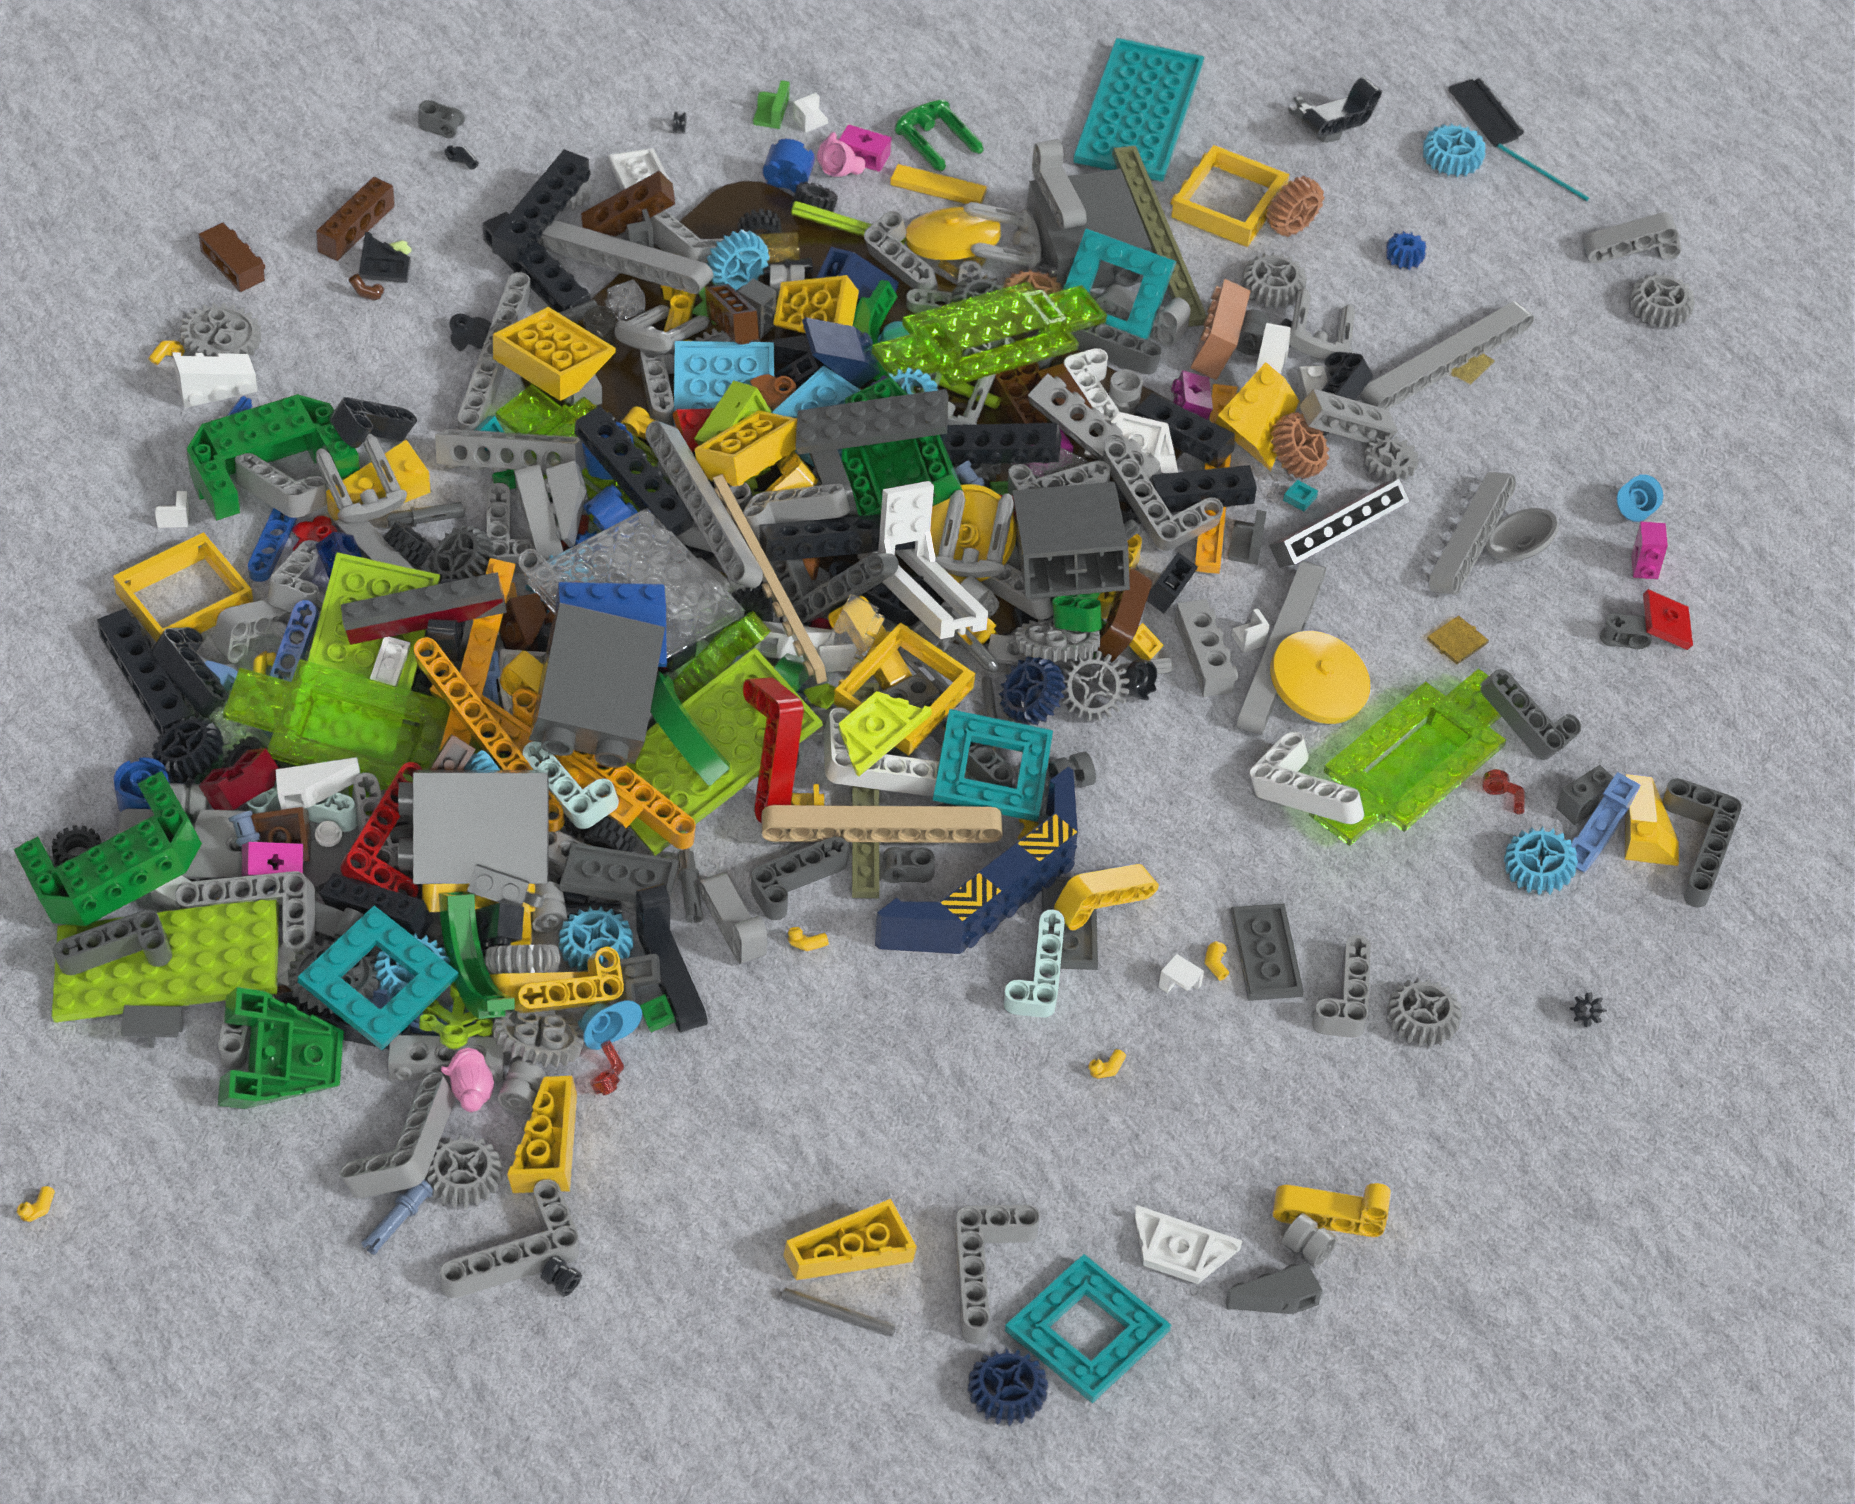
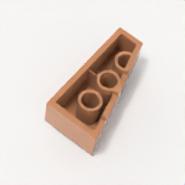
[1190,279,1250,380]

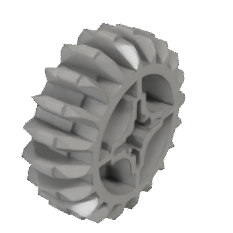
[1242,253,1307,309]
[1629,272,1695,329]
[1061,651,1129,722]
[485,944,560,975]
[1387,977,1462,1048]
[425,1134,503,1209]

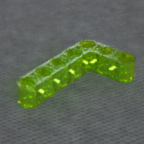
[673,611,771,703]

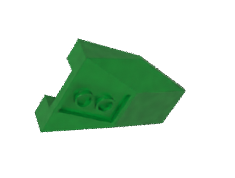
[841,376,964,516]

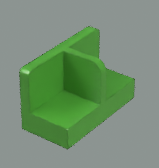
[753,80,790,129]

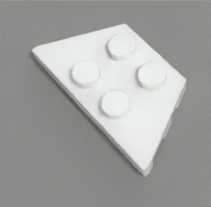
[1085,412,1178,474]
[1134,1205,1242,1284]

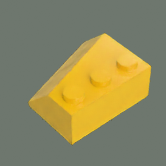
[773,275,859,333]
[1214,362,1299,471]

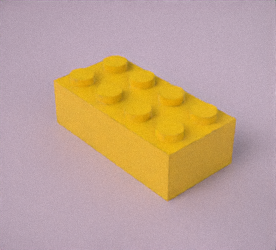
[695,410,797,486]

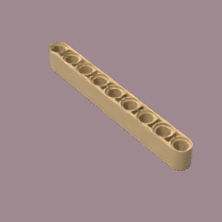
[762,805,1003,843]

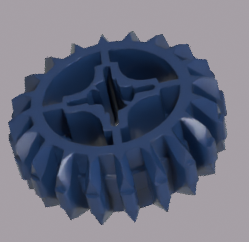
[999,656,1067,726]
[967,1347,1048,1427]

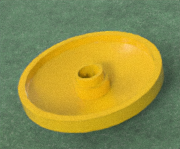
[906,207,1001,260]
[930,484,1017,584]
[1270,631,1370,724]

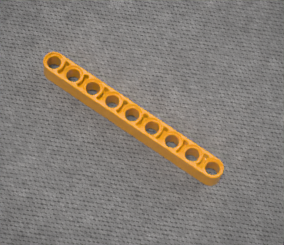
[414,637,565,832]
[512,688,696,850]

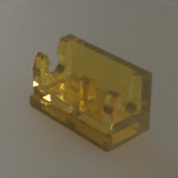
[756,232,800,269]

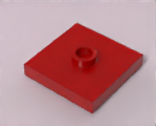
[1643,589,1693,650]

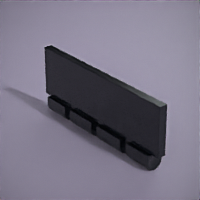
[1449,78,1524,148]

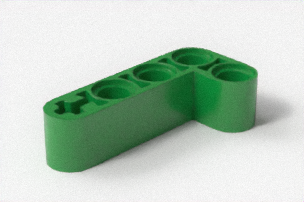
[1052,592,1102,632]

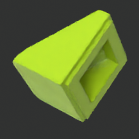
[803,683,836,709]

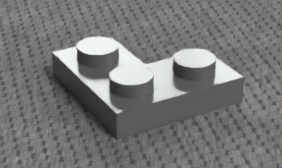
[602,954,661,1006]

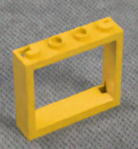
[1170,145,1289,247]
[113,532,253,642]
[834,622,975,756]

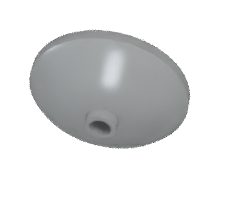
[1485,508,1559,562]

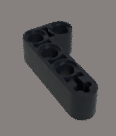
[1301,77,1382,138]
[1320,352,1373,436]
[329,397,417,448]
[830,560,932,627]
[427,579,466,662]
[151,627,229,719]

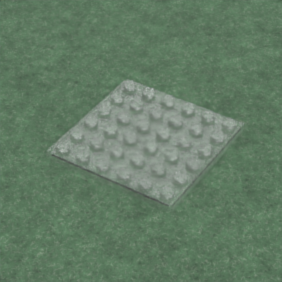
[523,508,745,658]

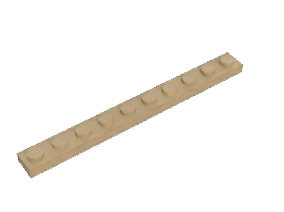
[713,474,827,684]

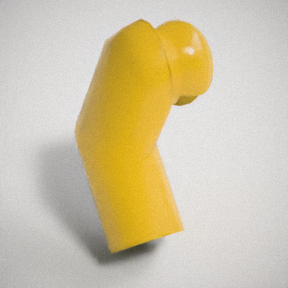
[1204,941,1229,981]

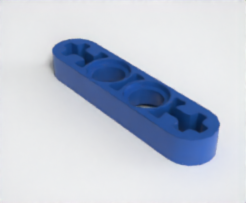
[248,508,297,582]
[266,600,319,695]

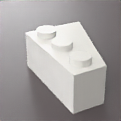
[173,353,257,408]

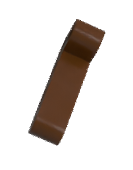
[993,359,1048,424]
[1094,566,1153,663]

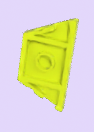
[838,691,932,777]

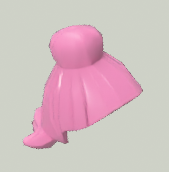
[817,132,865,177]
[441,1048,494,1113]

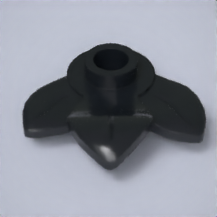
[449,313,492,352]

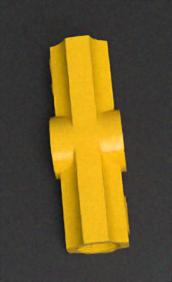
[664,289,697,332]

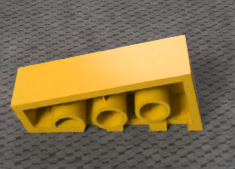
[326,440,431,521]
[507,1076,577,1193]
[783,1199,917,1280]

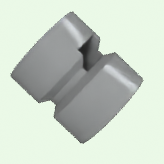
[770,264,804,296]
[1109,370,1143,415]
[170,783,209,819]
[531,882,568,934]
[498,1060,545,1114]
[1282,1214,1337,1268]

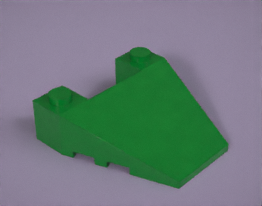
[218,987,344,1109]

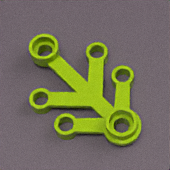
[419,982,494,1049]

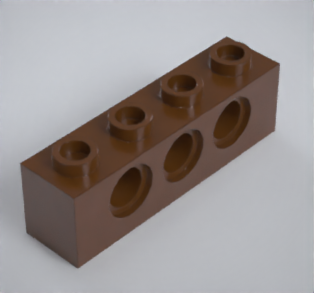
[581,171,676,237]
[316,176,395,261]
[705,284,759,344]

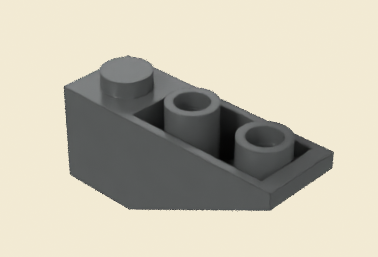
[1225,1262,1322,1314]

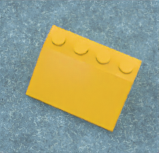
[493,307,616,401]

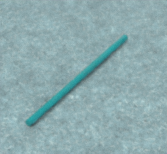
[1498,144,1589,201]

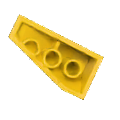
[1625,774,1679,866]

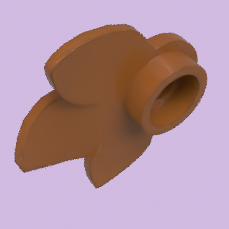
[750,374,796,411]

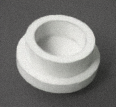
[315,821,342,847]

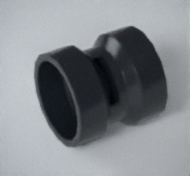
[540,1256,582,1297]

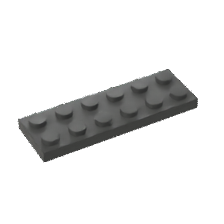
[796,389,948,455]

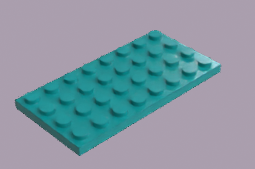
[1073,37,1205,182]

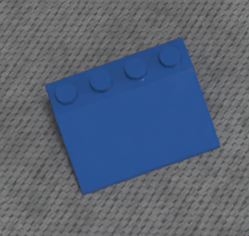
[555,582,667,667]

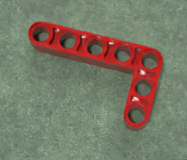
[743,677,804,823]
[340,762,422,898]

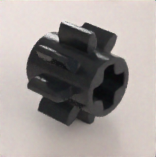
[1570,992,1607,1027]

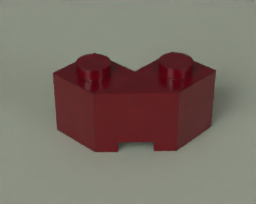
[199,748,279,811]

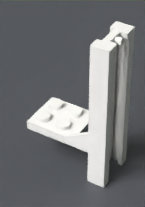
[857,481,988,639]

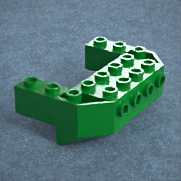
[186,394,360,521]
[13,771,202,926]

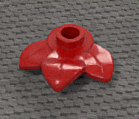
[292,516,338,551]

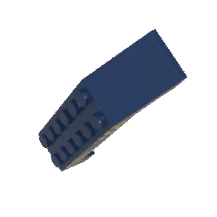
[875,766,1078,954]

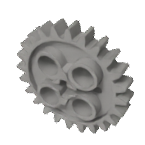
[180,303,261,357]
[1015,617,1100,662]
[492,1009,584,1067]

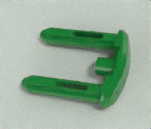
[895,100,984,171]

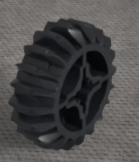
[152,715,225,782]

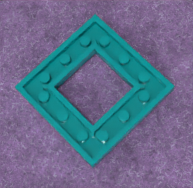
[1057,229,1177,340]
[932,709,1053,822]
[297,906,459,1050]
[1005,1254,1171,1404]

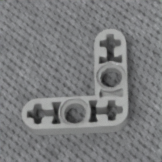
[906,261,981,317]

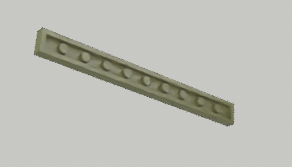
[1112,146,1207,327]
[852,683,880,899]

